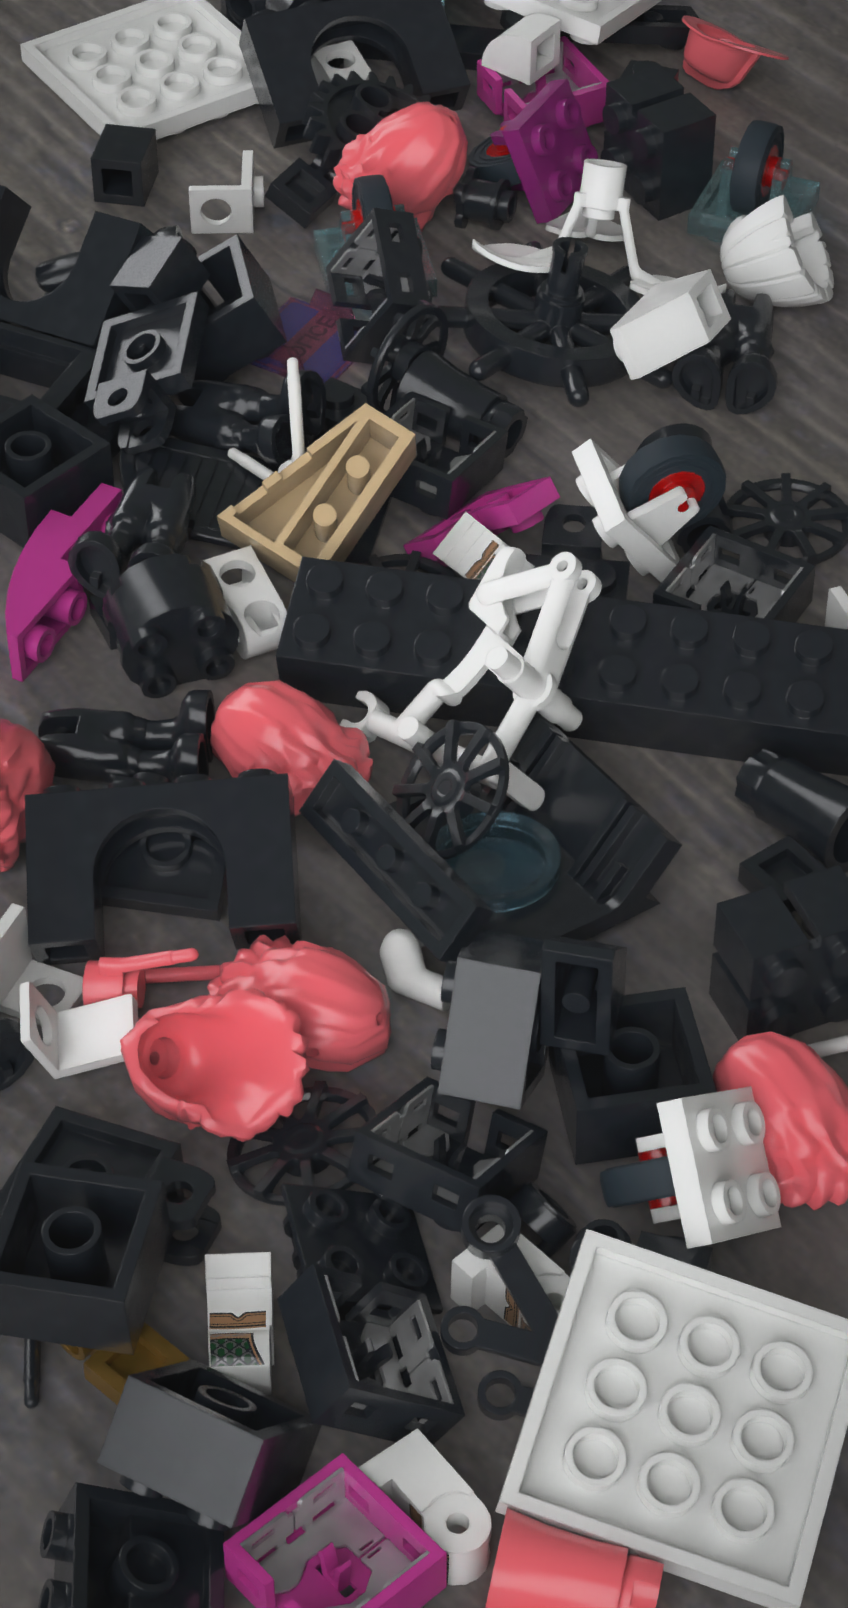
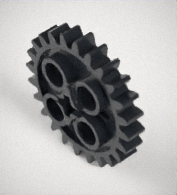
[301,71,431,168]

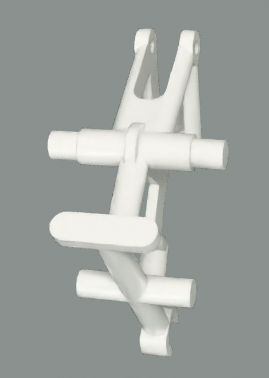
[339,547,602,811]

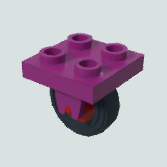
[468,79,598,224]

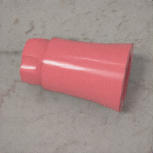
[485,1507,664,1608]

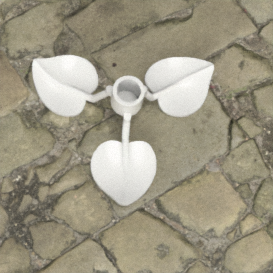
[472,159,727,295]

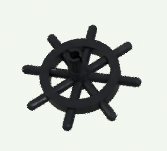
[421,237,673,407]

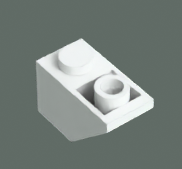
[610,269,731,380]

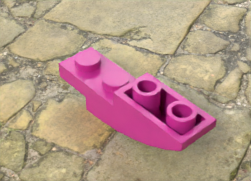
[5,483,122,682]

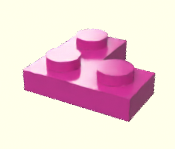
[403,476,560,567]

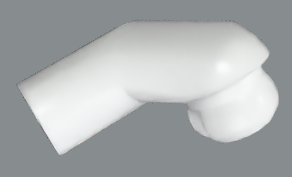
[380,928,451,1011]

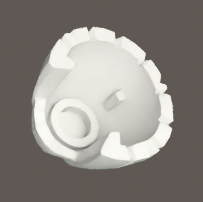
[720,195,834,307]

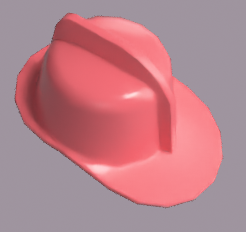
[682,16,789,90]

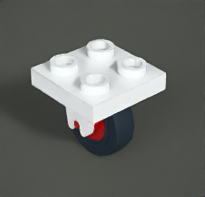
[572,434,726,583]
[600,1086,781,1249]

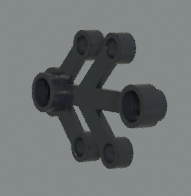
[440,1195,584,1421]

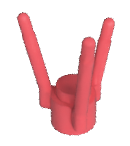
[82,948,220,1021]

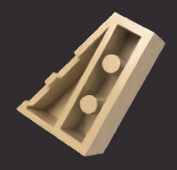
[217,403,416,582]

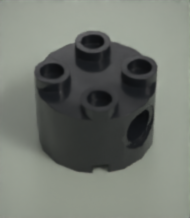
[103,553,239,699]

